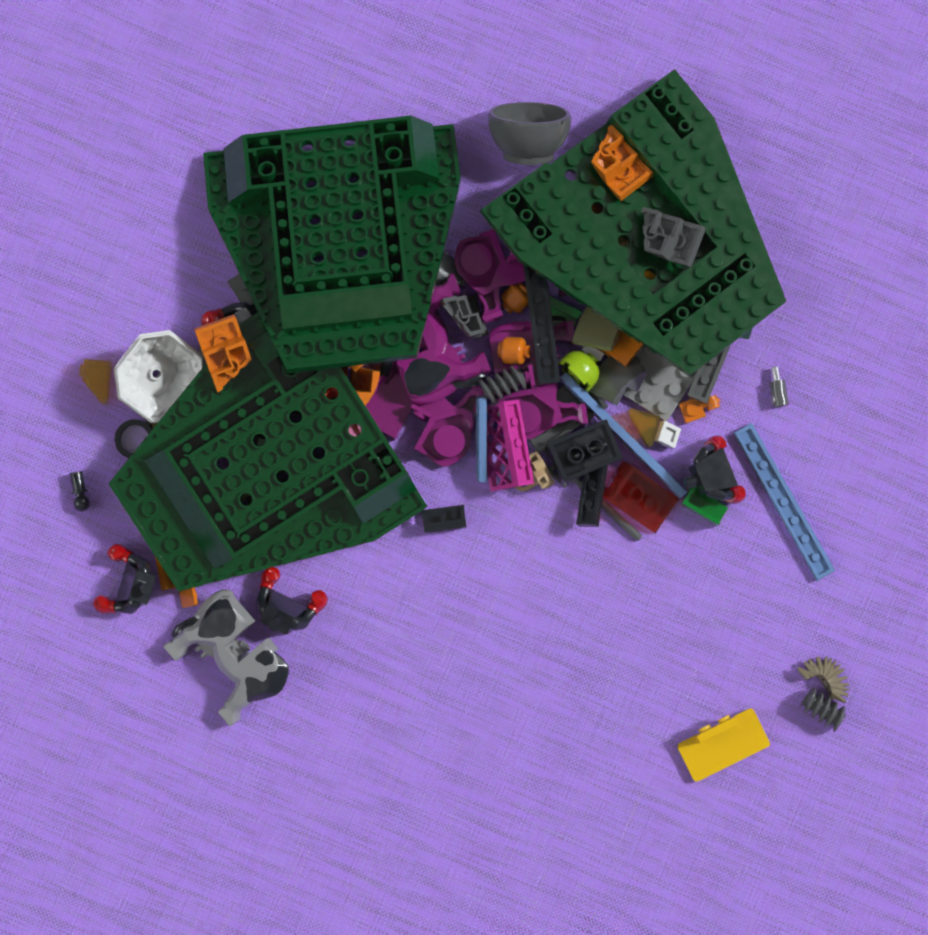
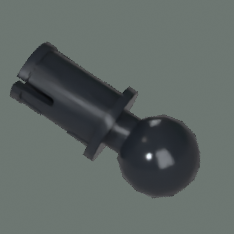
[69,471,90,512]

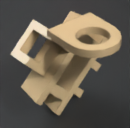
[515,451,555,491]

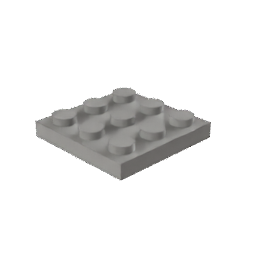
[623,345,697,421]

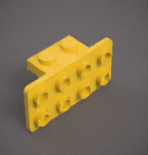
[677,708,770,782]

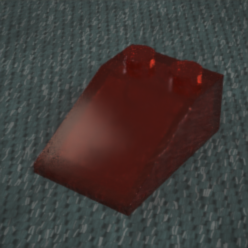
[603,460,679,533]

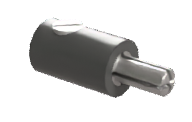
[769,366,789,408]

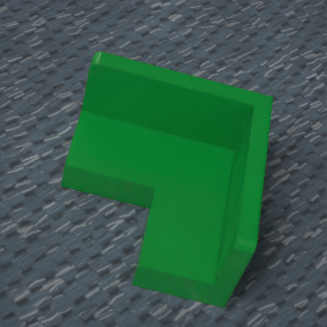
[681,487,728,526]

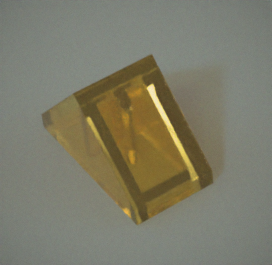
[627,408,660,448]

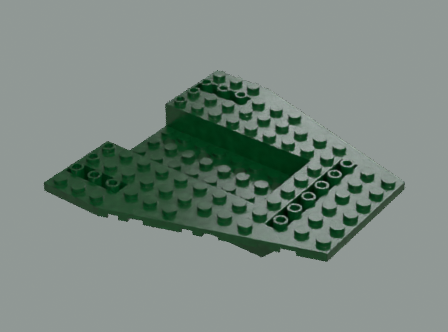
[480,69,786,376]
[203,115,461,373]
[108,312,428,591]

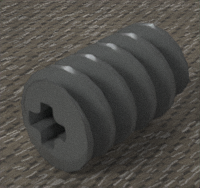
[479,365,527,403]
[799,688,846,732]

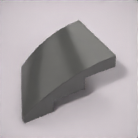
[642,207,706,268]
[439,295,488,339]
[589,355,647,406]

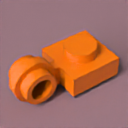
[678,395,721,424]

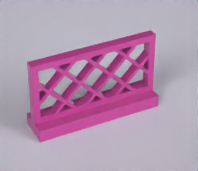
[487,400,534,491]

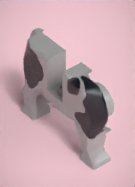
[163,589,289,726]

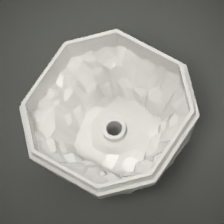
[114,330,204,423]

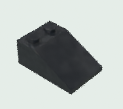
[545,419,623,485]

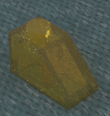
[79,359,112,405]

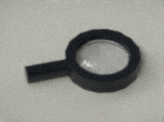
[114,419,154,459]

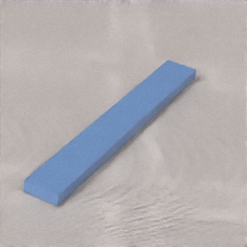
[560,373,686,498]
[733,423,835,581]

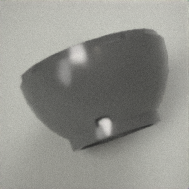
[487,102,572,165]

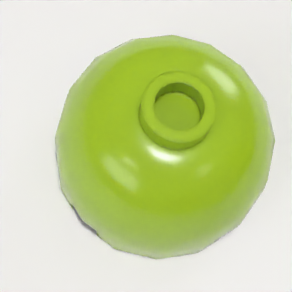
[558,351,599,393]

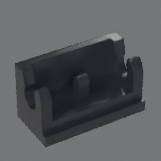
[422,504,467,533]

